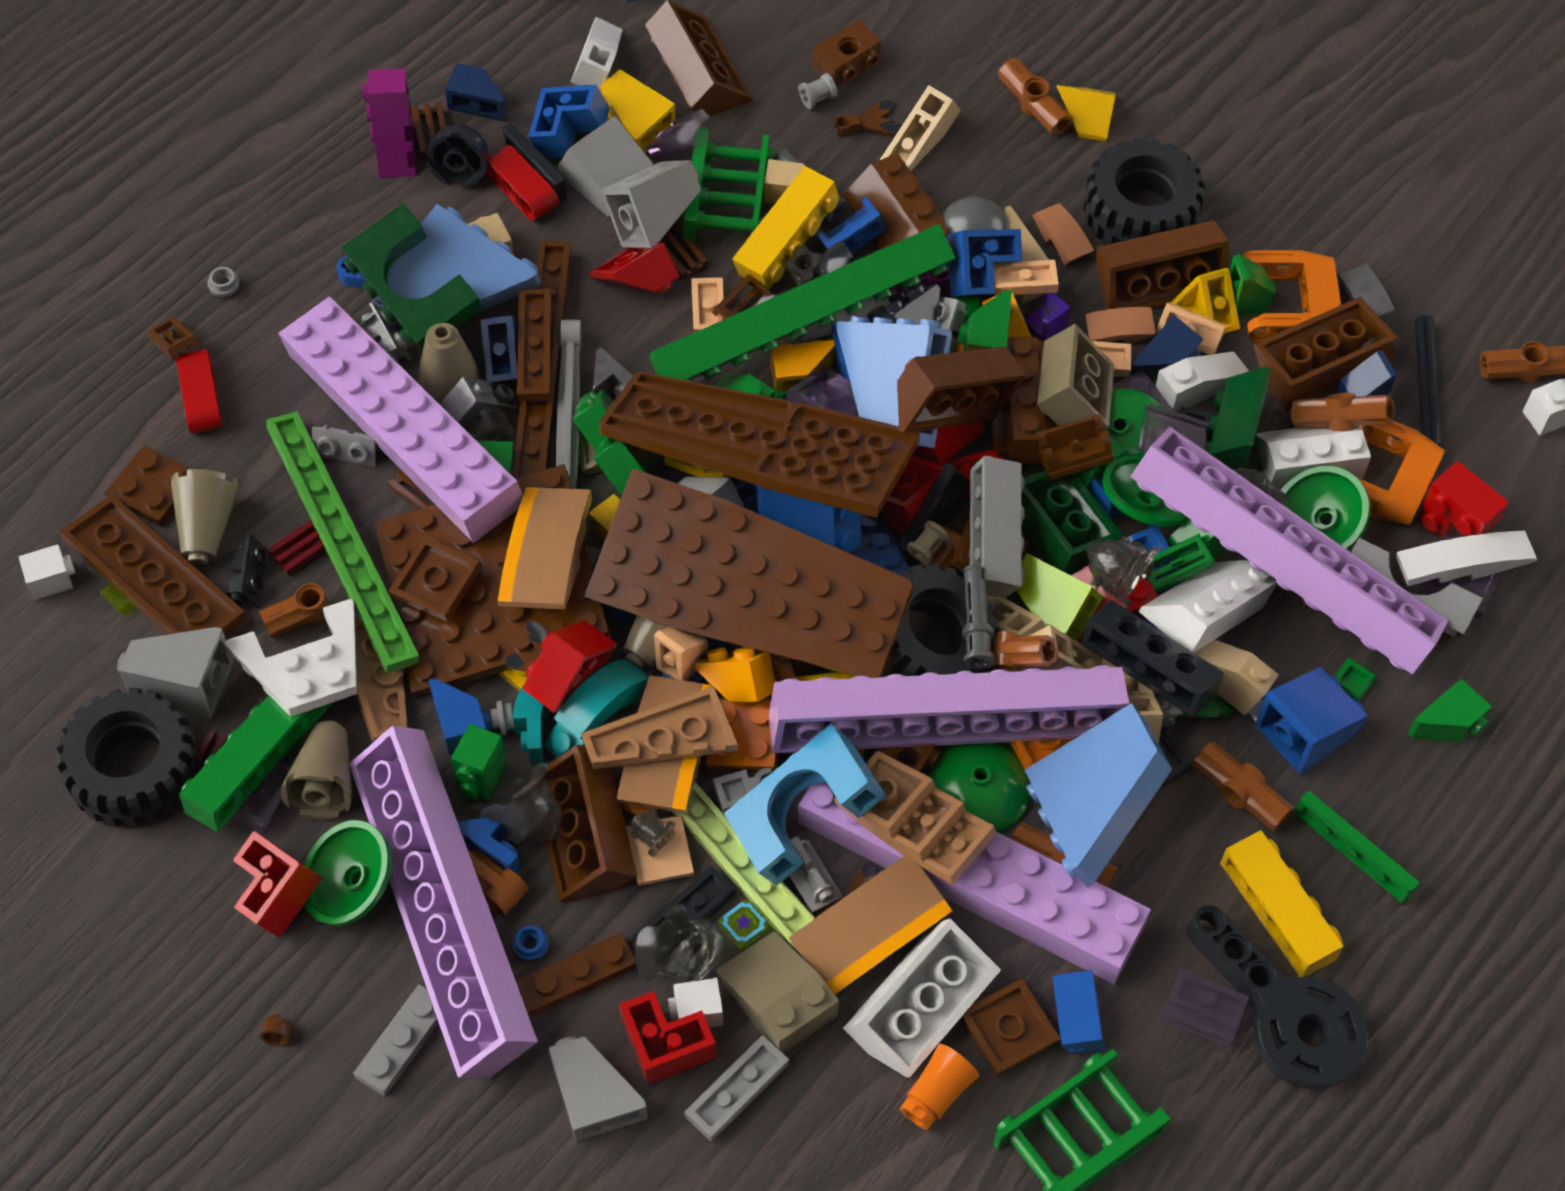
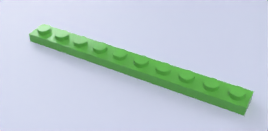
[266,412,419,674]

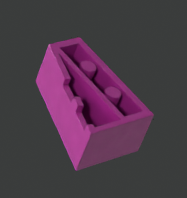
[362,68,416,178]

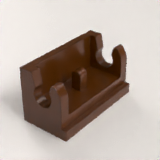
[1037,414,1114,480]

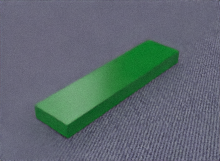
[1294,790,1420,905]

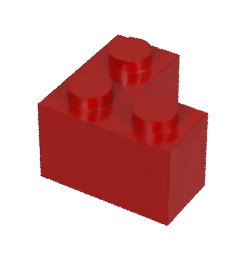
[1417,461,1509,539]
[522,620,617,713]
[233,831,322,938]
[619,991,716,1085]

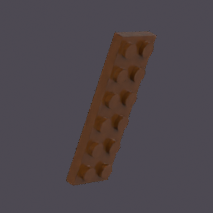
[60,494,246,635]

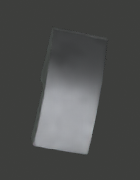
[1338,264,1396,320]

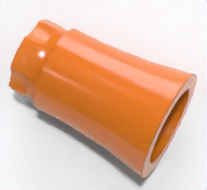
[900,1044,980,1131]

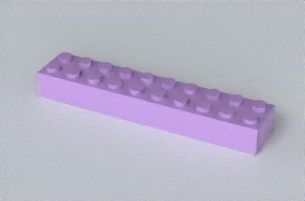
[278,296,523,543]
[1130,427,1449,674]
[768,665,1129,753]
[349,725,538,1078]
[798,783,1151,985]

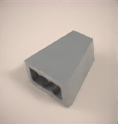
[549,1036,648,1142]

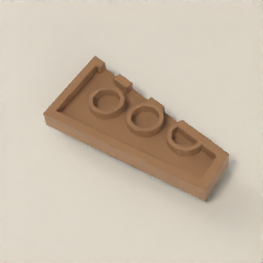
[355,619,407,743]
[581,686,739,769]

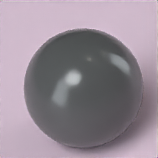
[942,196,1009,234]

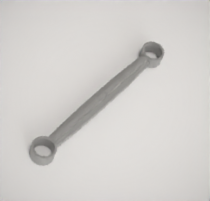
[556,320,581,489]

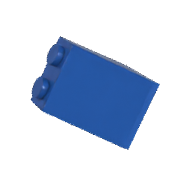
[757,485,861,553]
[1254,667,1368,775]

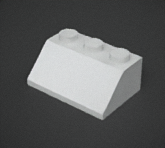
[1254,427,1371,491]

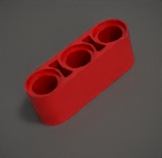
[485,145,560,221]
[176,348,223,434]

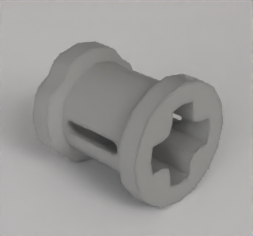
[798,73,837,109]

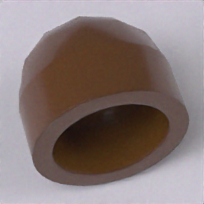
[260,1014,292,1046]

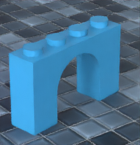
[724,724,886,886]

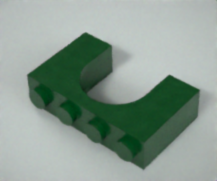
[342,203,483,353]

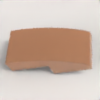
[1032,203,1094,266]
[1086,307,1156,344]

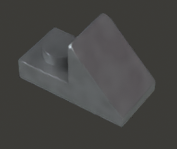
[593,348,633,397]

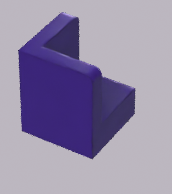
[1025,293,1070,343]

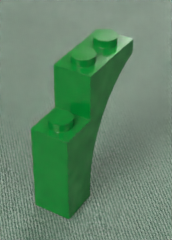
[573,389,654,496]

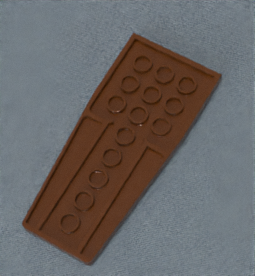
[600,372,921,517]
[584,468,914,678]

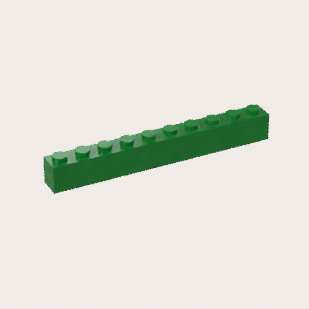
[649,224,955,381]

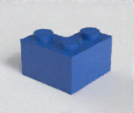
[528,84,610,159]
[948,229,1022,298]

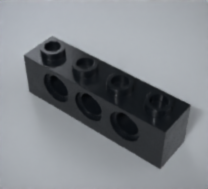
[1081,600,1224,718]

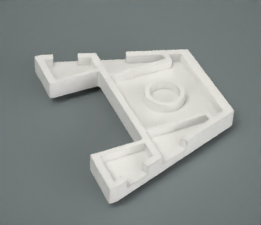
[224,598,357,717]

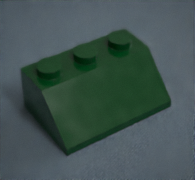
[1203,367,1271,477]
[1021,471,1123,575]

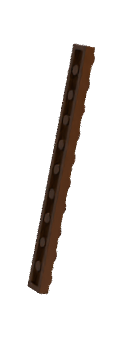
[512,241,572,479]

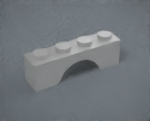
[1351,538,1483,637]

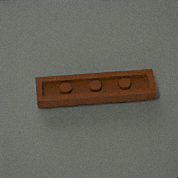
[517,288,552,401]
[516,933,637,1018]

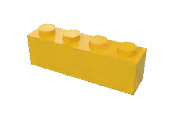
[732,166,839,290]
[1220,830,1344,977]

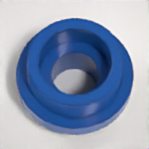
[512,926,549,962]

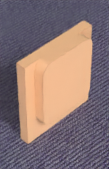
[626,815,694,886]

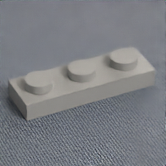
[353,984,439,1097]
[684,1035,789,1142]

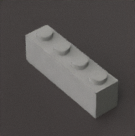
[970,456,1024,598]

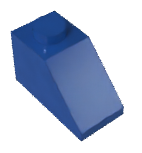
[428,679,493,755]

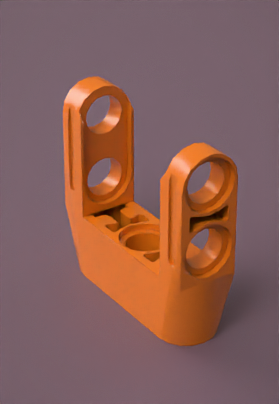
[1242,250,1341,342]
[1358,421,1445,525]

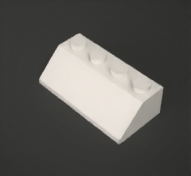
[1139,560,1278,653]
[843,919,1001,1078]

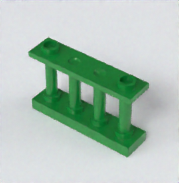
[683,128,774,241]
[993,1049,1170,1191]

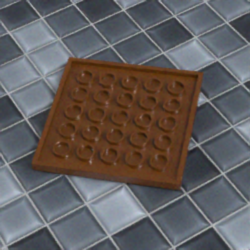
[375,464,611,699]

